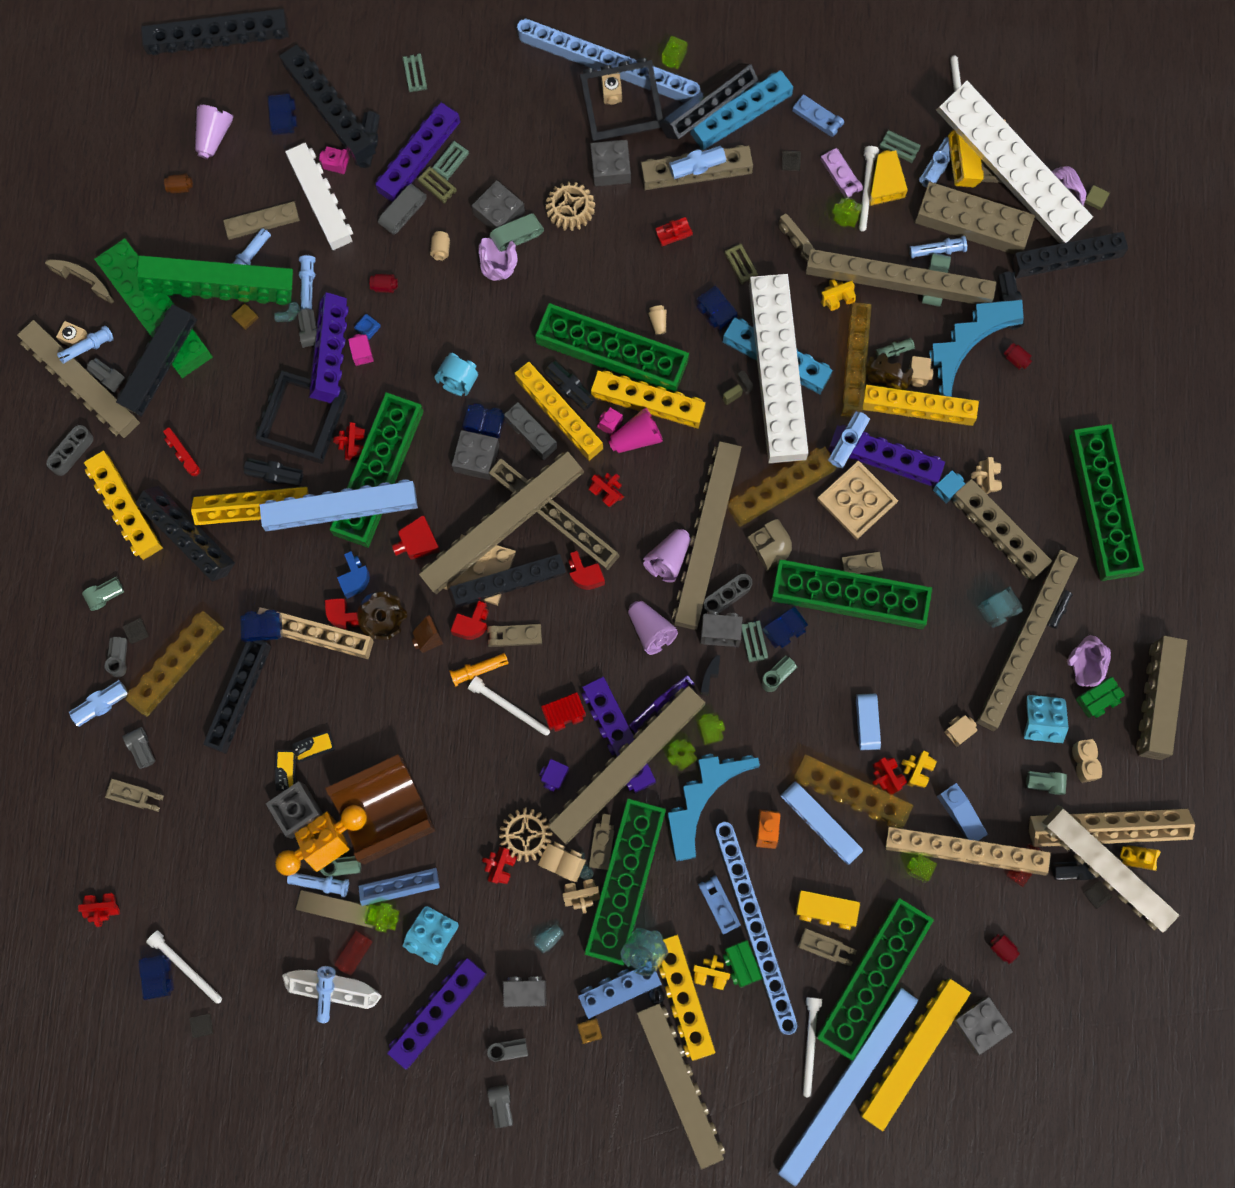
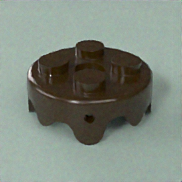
[865,353,914,390]
[357,591,407,640]

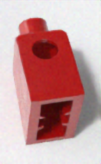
[391,515,440,559]

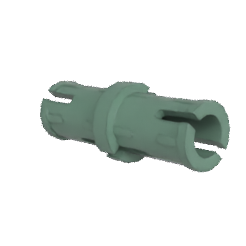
[875,338,915,358]

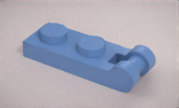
[792,94,845,137]
[698,875,741,934]

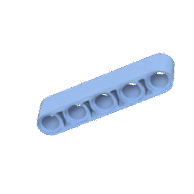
[781,781,863,865]

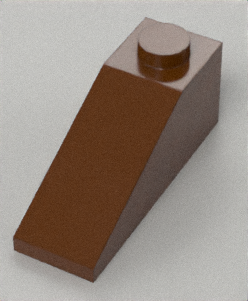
[412,615,443,653]

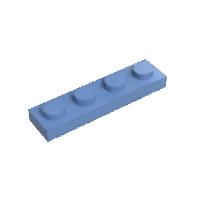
[359,868,440,906]

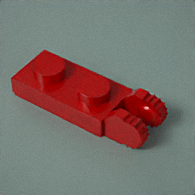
[163,428,200,477]

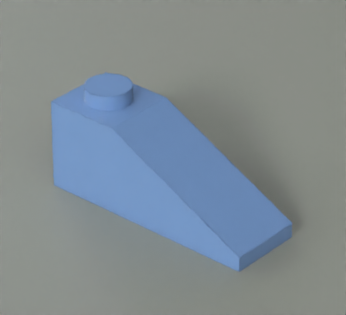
[937,783,988,841]

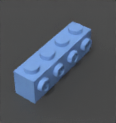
[578,960,662,1019]

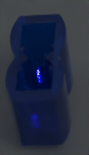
[268,94,297,135]
[697,286,738,331]
[463,404,505,439]
[762,607,808,649]
[240,610,283,642]
[139,955,174,1000]

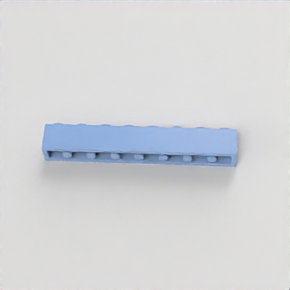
[259,480,418,531]

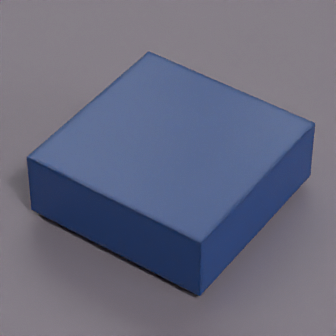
[354,314,381,340]

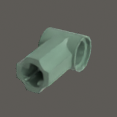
[82,577,124,611]
[761,655,797,692]
[1026,771,1067,795]
[320,856,361,877]

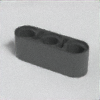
[378,184,427,235]
[46,425,93,476]
[703,574,752,614]

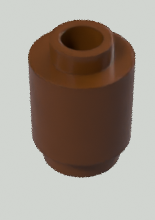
[164,174,193,194]

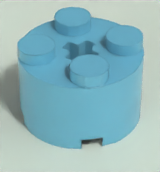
[434,353,478,396]

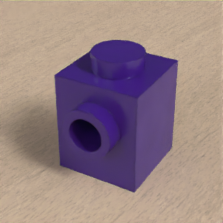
[539,759,569,792]

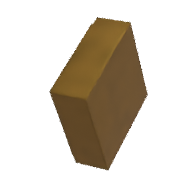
[232,303,259,330]
[577,1018,602,1044]

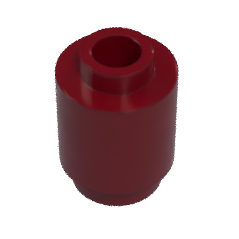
[370,274,398,293]
[1004,343,1032,370]
[990,934,1020,964]

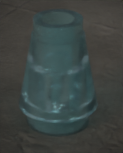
[534,925,564,954]

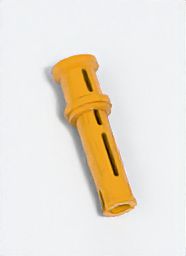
[449,653,509,687]

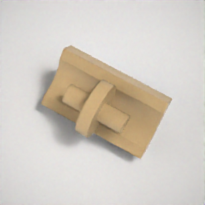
[971,457,1002,494]
[563,879,600,914]

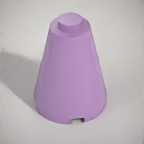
[195,105,233,159]
[643,529,691,583]
[628,601,678,655]

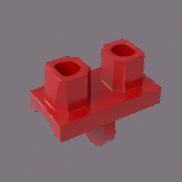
[655,217,693,246]
[333,422,365,461]
[589,473,625,507]
[872,758,907,796]
[482,847,517,884]
[78,893,120,927]

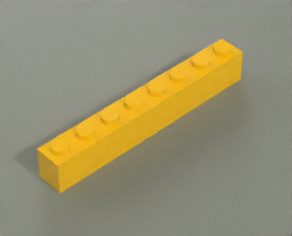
[860,979,971,1131]

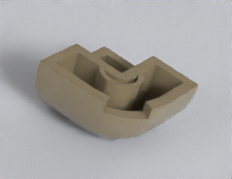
[747,519,792,572]

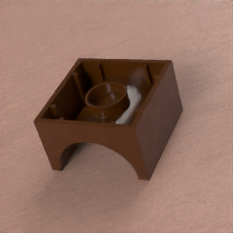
[325,755,436,865]

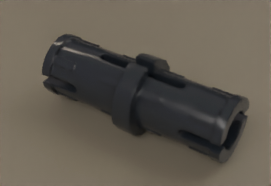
[1047,589,1073,629]

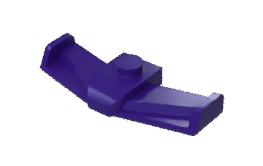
[629,675,695,735]

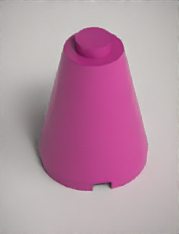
[609,408,663,453]

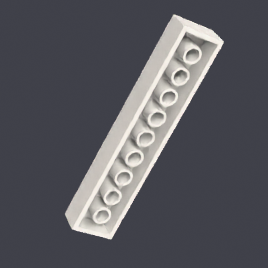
[936,81,1093,244]
[749,274,808,463]

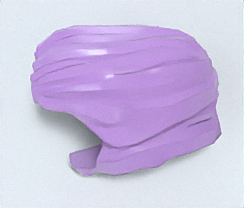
[1051,166,1086,205]
[478,238,518,281]
[1067,635,1111,687]

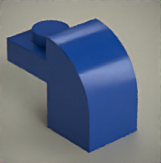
[337,552,370,599]

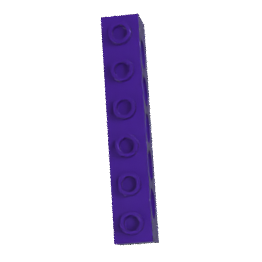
[375,102,460,202]
[309,292,349,403]
[828,425,945,487]
[581,677,656,793]
[387,958,487,1070]

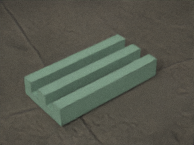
[403,54,427,92]
[879,130,921,163]
[432,141,469,180]
[742,620,768,663]

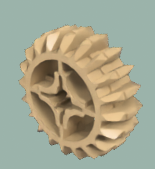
[546,181,595,231]
[499,808,553,862]

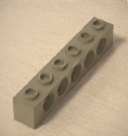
[641,145,753,190]
[952,479,1052,580]

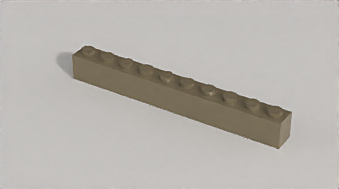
[806,249,996,304]
[672,441,742,630]
[419,452,584,594]
[976,550,1078,731]
[548,686,705,845]

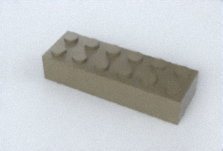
[915,182,1035,255]
[1136,636,1187,760]

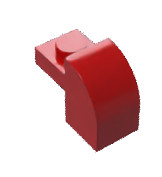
[568,551,605,590]
[325,598,360,631]
[451,601,489,640]

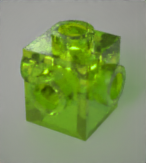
[833,198,862,227]
[667,739,697,772]
[365,902,400,933]

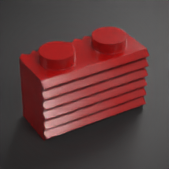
[541,693,586,732]

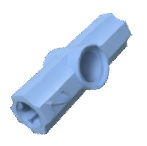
[919,137,951,188]
[669,146,726,179]
[828,411,870,468]
[69,680,129,726]

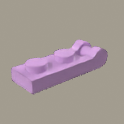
[821,148,863,198]

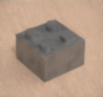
[591,140,631,186]
[472,181,525,231]
[452,430,499,480]
[701,612,743,647]
[266,781,323,839]
[503,977,546,1007]
[953,997,1013,1055]

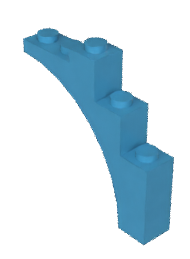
[929,300,1023,397]
[668,754,760,861]

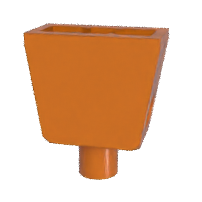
[756,809,780,849]

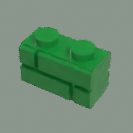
[1076,676,1125,718]
[723,941,763,988]

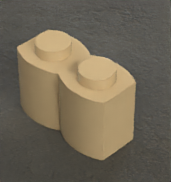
[1072,739,1102,783]
[538,842,586,882]

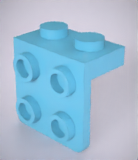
[1024,695,1068,743]
[403,906,459,965]

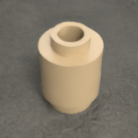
[430,231,450,261]

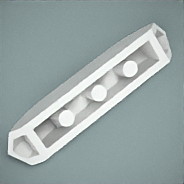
[282,970,382,1009]

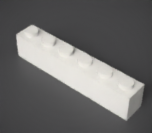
[285,143,353,250]

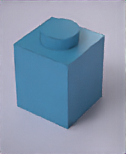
[933,471,965,503]

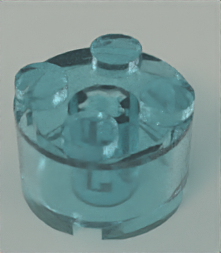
[976,586,1023,628]
[620,928,669,976]

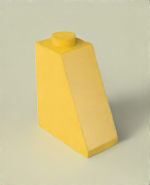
[869,150,908,206]

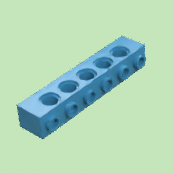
[691,70,793,150]
[723,317,833,394]

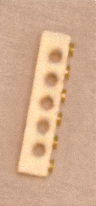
[841,302,872,417]
[728,447,837,527]
[125,611,224,717]
[794,754,913,828]

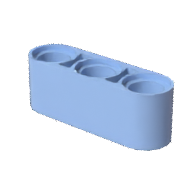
[856,694,881,750]

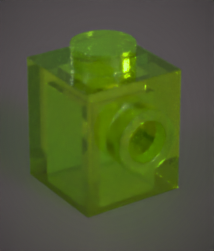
[662,36,688,69]
[698,714,725,745]
[907,854,937,883]

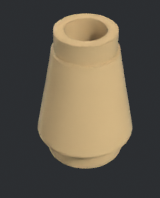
[648,306,666,334]

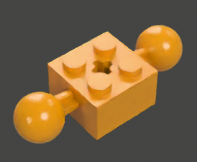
[275,805,367,876]

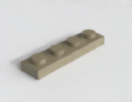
[223,202,300,240]

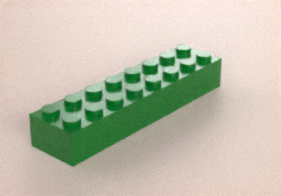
[95,238,213,378]
[137,256,293,305]
[535,303,689,393]
[330,392,424,548]
[1069,424,1144,581]
[771,559,932,629]
[585,799,666,966]
[815,898,934,1061]

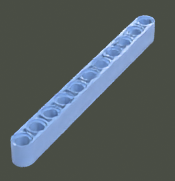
[517,19,700,103]
[715,822,797,1035]
[778,988,918,1186]

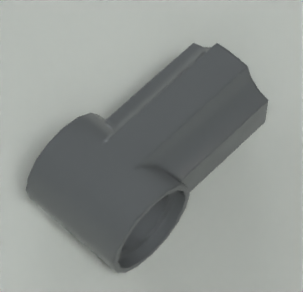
[298,309,317,348]
[86,358,126,393]
[104,637,128,678]
[123,727,156,769]
[487,1038,528,1062]
[487,1084,513,1128]

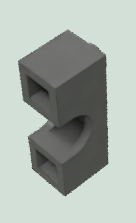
[504,403,557,461]

